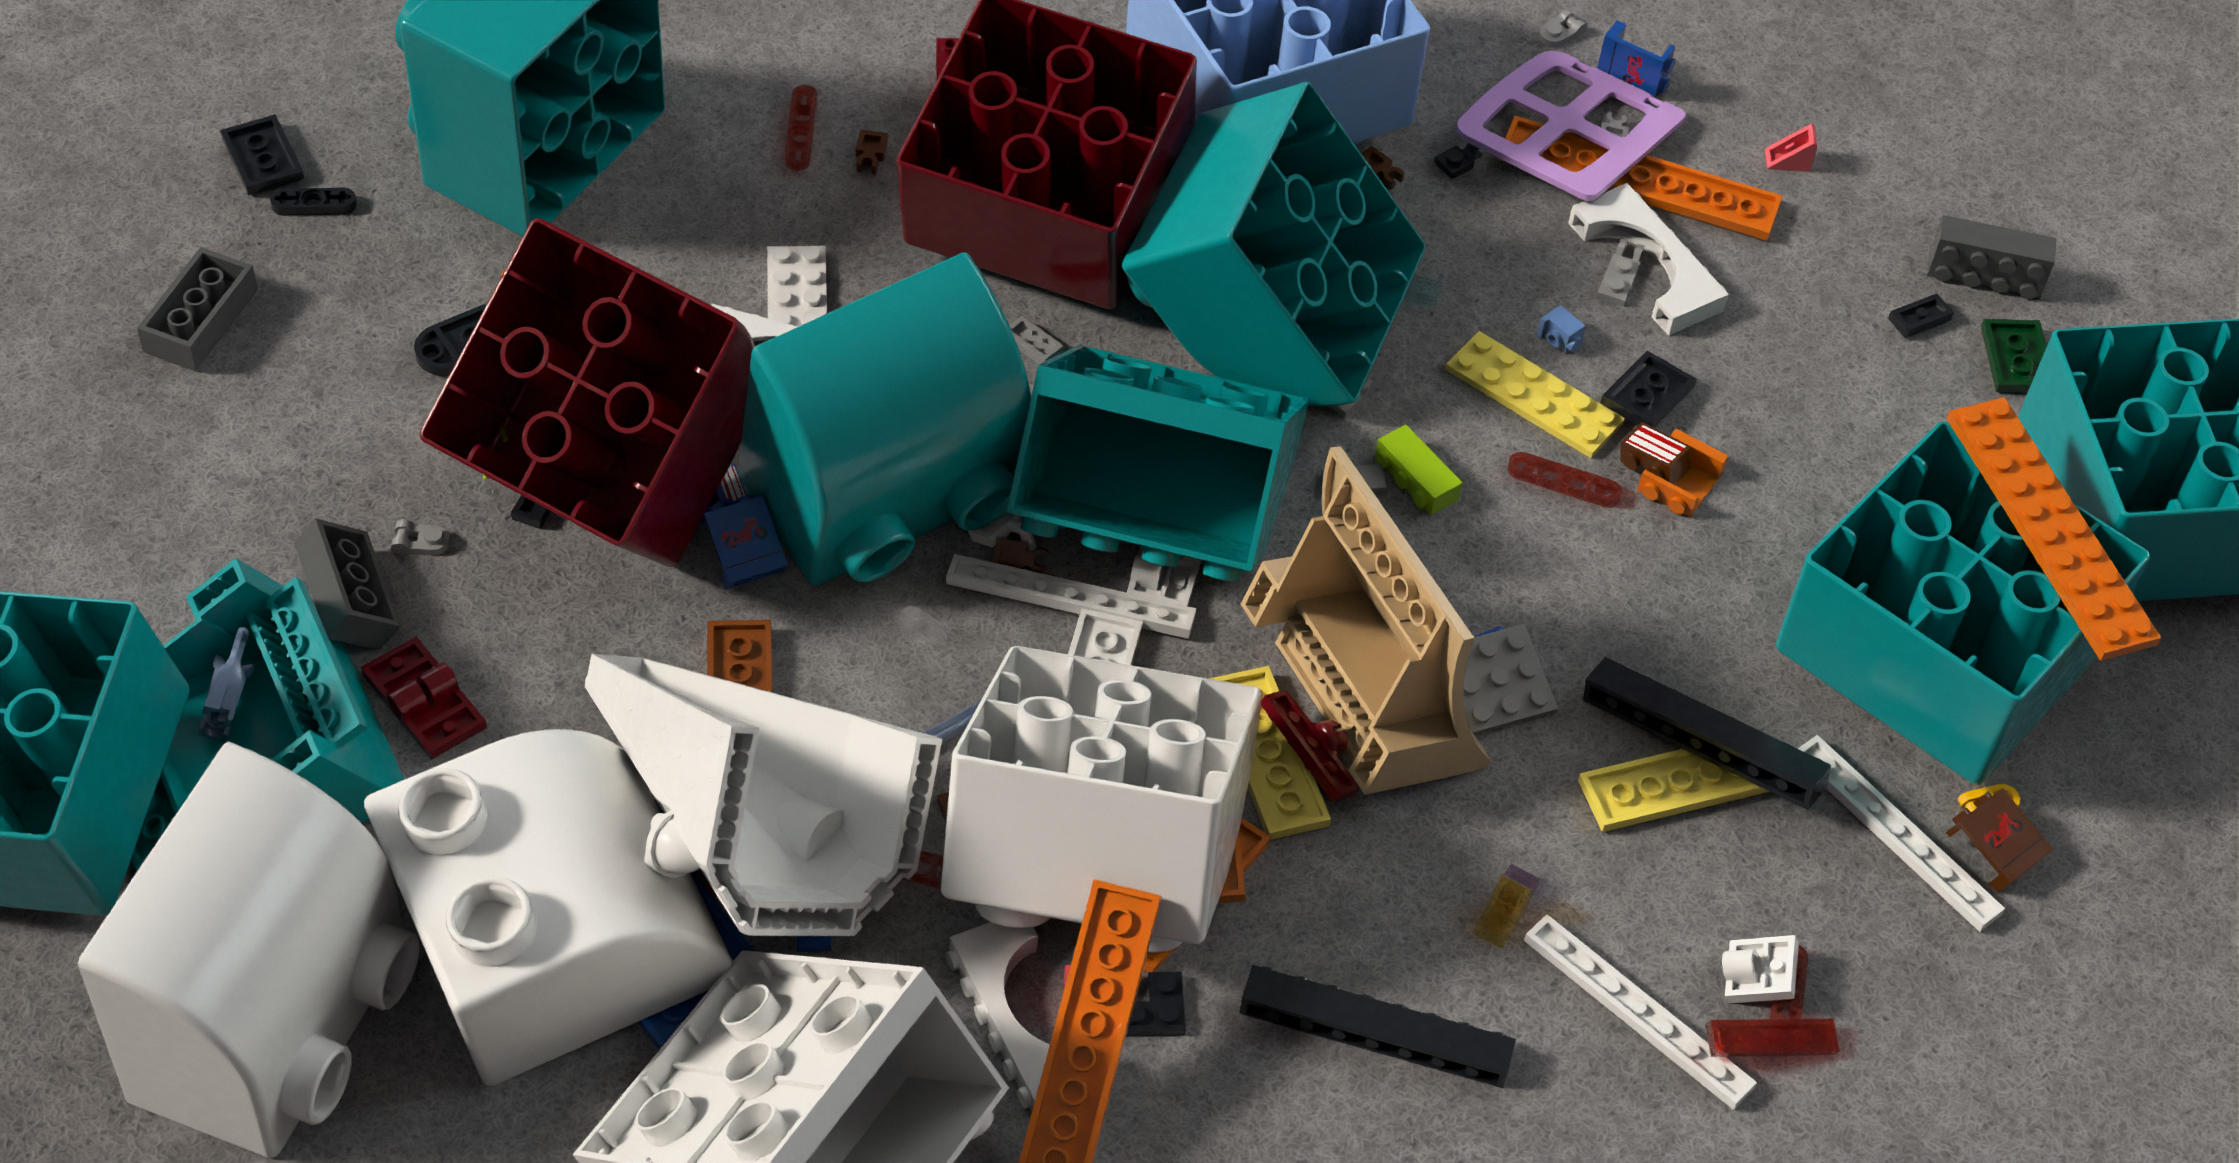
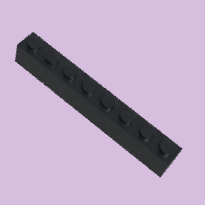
[1583,657,1831,810]
[1239,965,1516,1088]

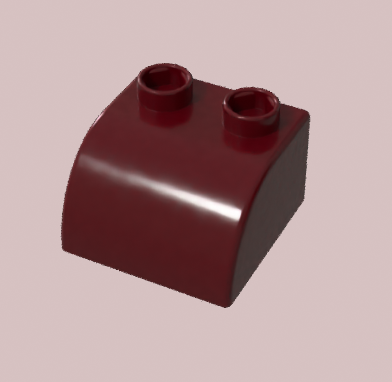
[419,218,755,567]

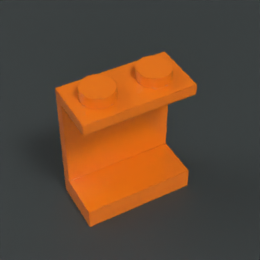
[1637,429,1728,518]

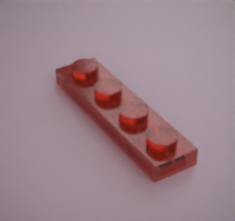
[1705,1018,1840,1057]

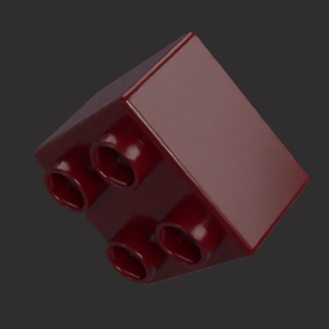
[896,0,1197,309]

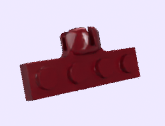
[1261,689,1361,803]

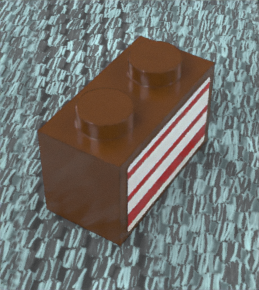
[1620,422,1691,484]

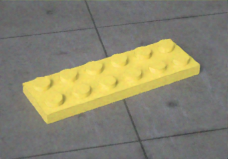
[1445,331,1625,458]
[1209,666,1331,840]
[1578,749,1770,832]

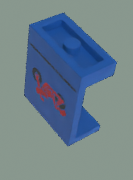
[1597,20,1676,98]
[701,494,788,589]

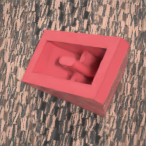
[1765,124,1818,172]

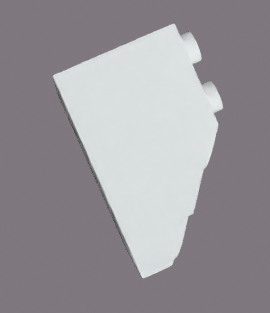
[573,950,1009,1163]

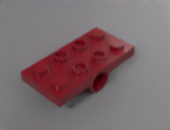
[361,637,487,760]

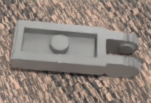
[1596,238,1645,307]

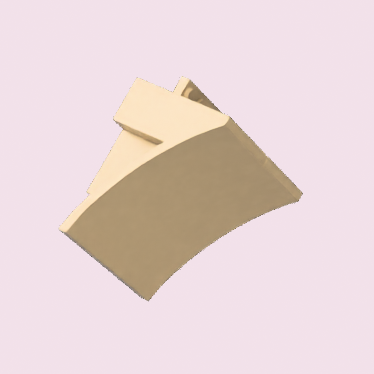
[1241,446,1491,795]

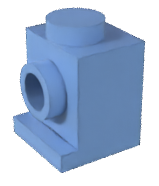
[1536,305,1585,354]

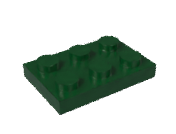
[1981,319,2047,393]

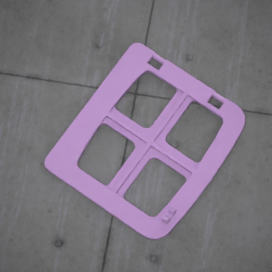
[1457,51,1686,201]

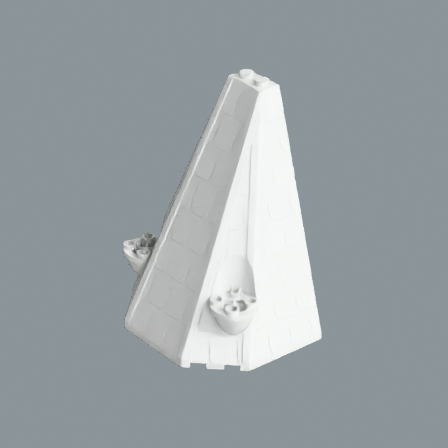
[585,654,942,936]

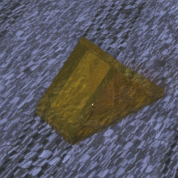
[1473,874,1532,949]

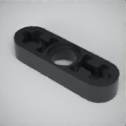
[270,188,357,216]

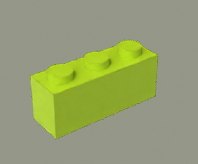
[1375,424,1463,515]

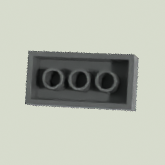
[1927,215,2057,299]
[137,247,258,371]
[295,518,401,650]

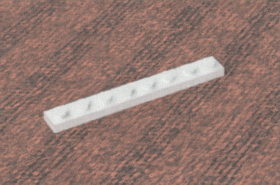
[946,554,1197,639]
[1798,735,2005,932]
[1524,914,1757,1110]

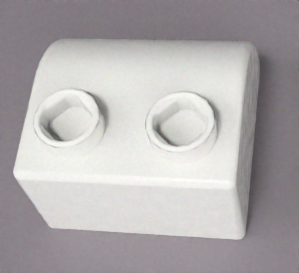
[941,646,1262,953]
[364,729,733,1086]
[78,742,420,1158]

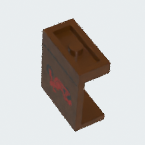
[1945,788,2054,893]

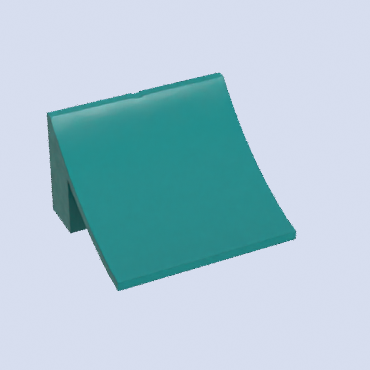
[131,558,404,872]

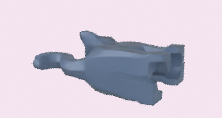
[197,627,254,742]

